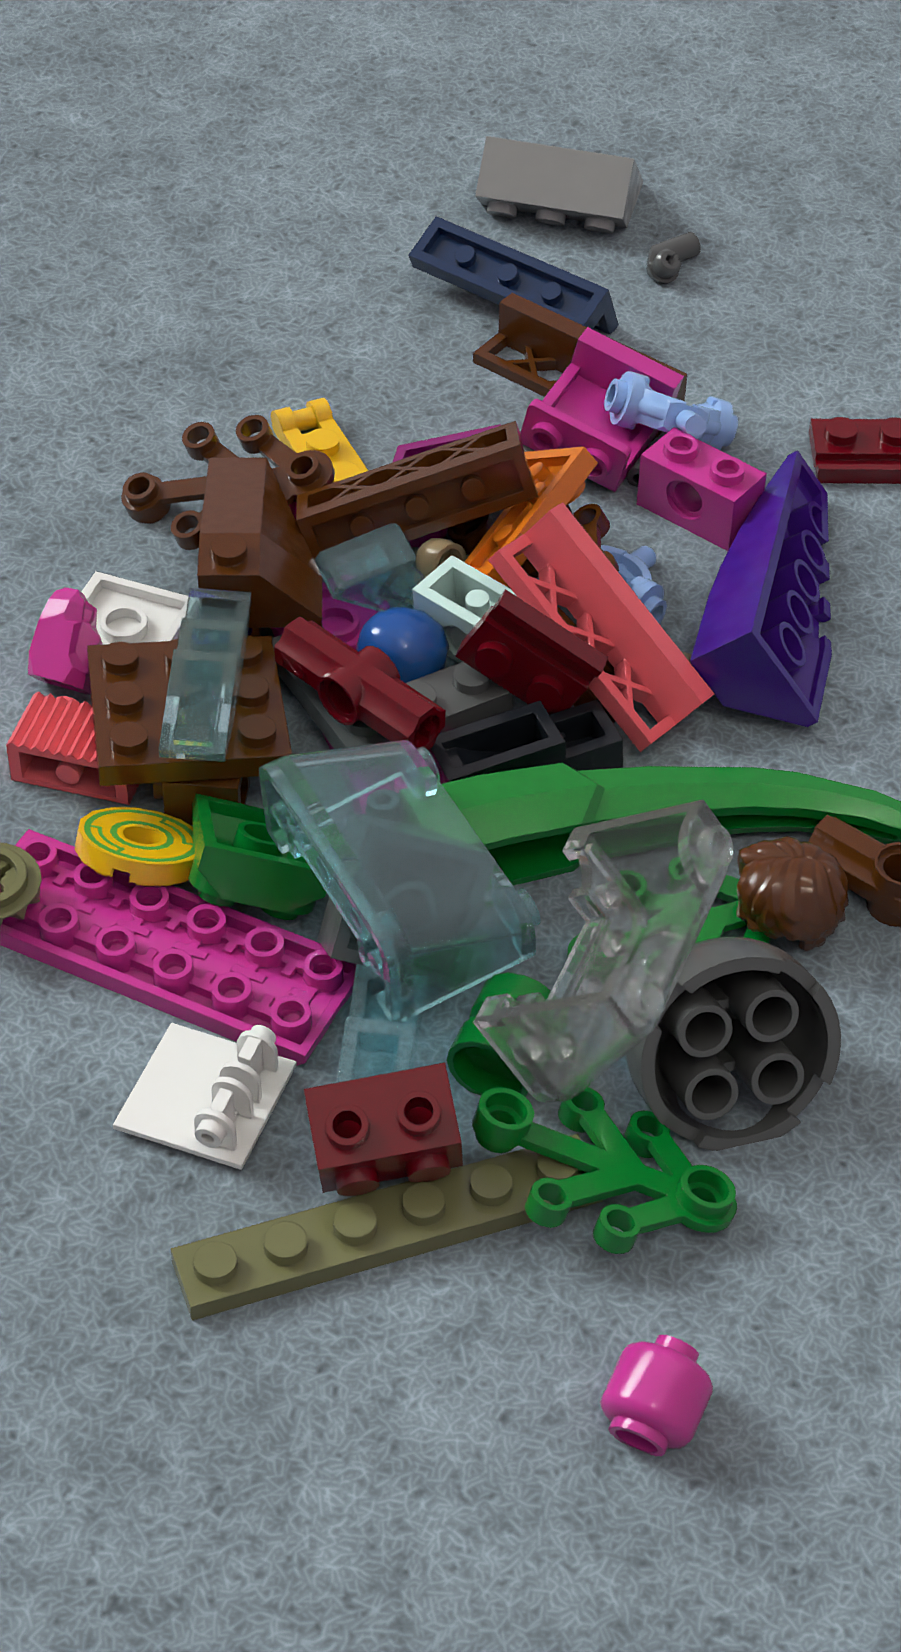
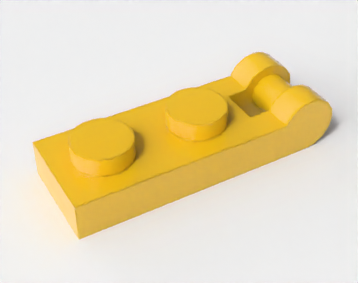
[271,397,368,483]

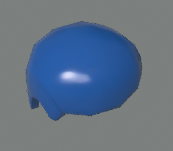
[356,607,449,683]

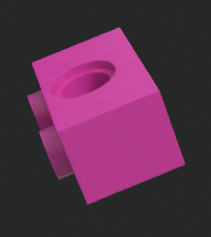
[637,427,767,551]

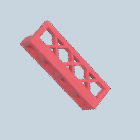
[488,502,715,752]

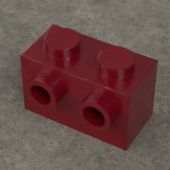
[304,1062,463,1196]

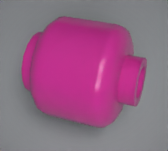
[600,1335,713,1456]

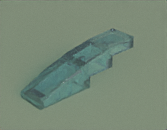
[159,588,251,762]

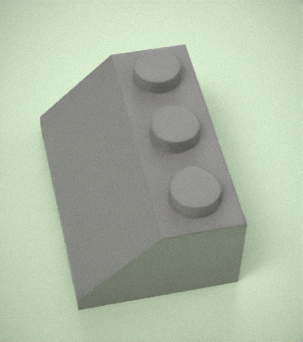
[475,136,643,234]

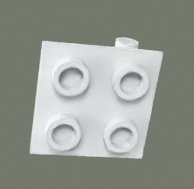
[113,1023,297,1170]

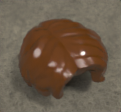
[736,836,849,951]

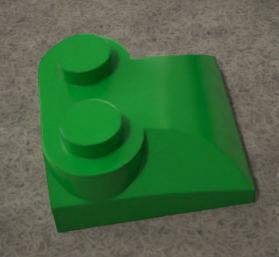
[188,793,332,920]

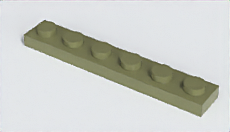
[170,1133,603,1321]

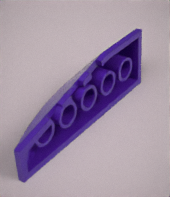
[690,450,832,727]

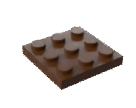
[87,635,292,786]

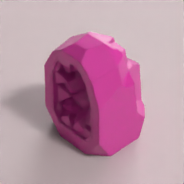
[28,587,103,695]

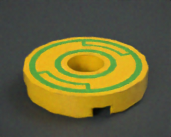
[74,807,195,886]

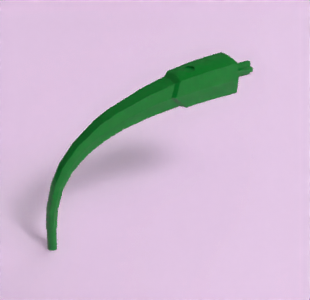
[398,763,901,894]

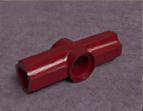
[274,617,446,756]

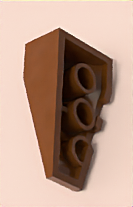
[197,457,323,628]

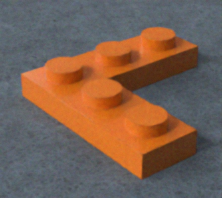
[465,446,598,588]

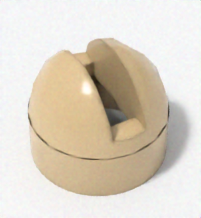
[415,538,466,578]

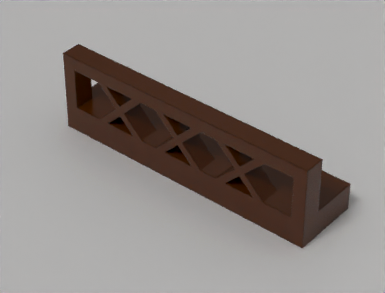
[473,293,687,442]
[296,421,538,571]

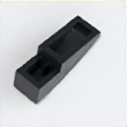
[428,699,623,783]

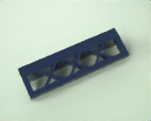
[408,216,619,335]

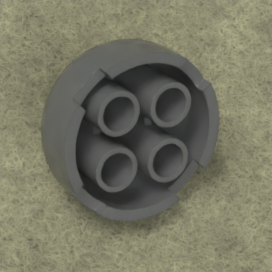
[625,937,841,1151]

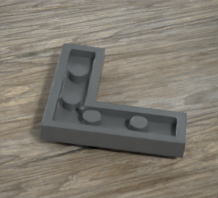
[272,626,513,771]

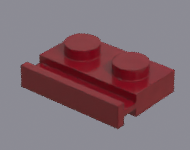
[809,417,901,484]
[455,589,608,715]

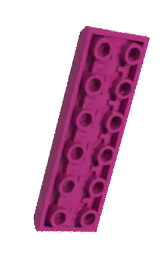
[0,829,368,1066]

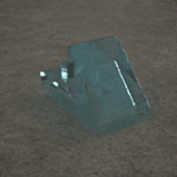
[315,523,425,611]

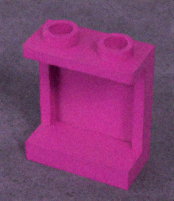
[520,327,684,492]

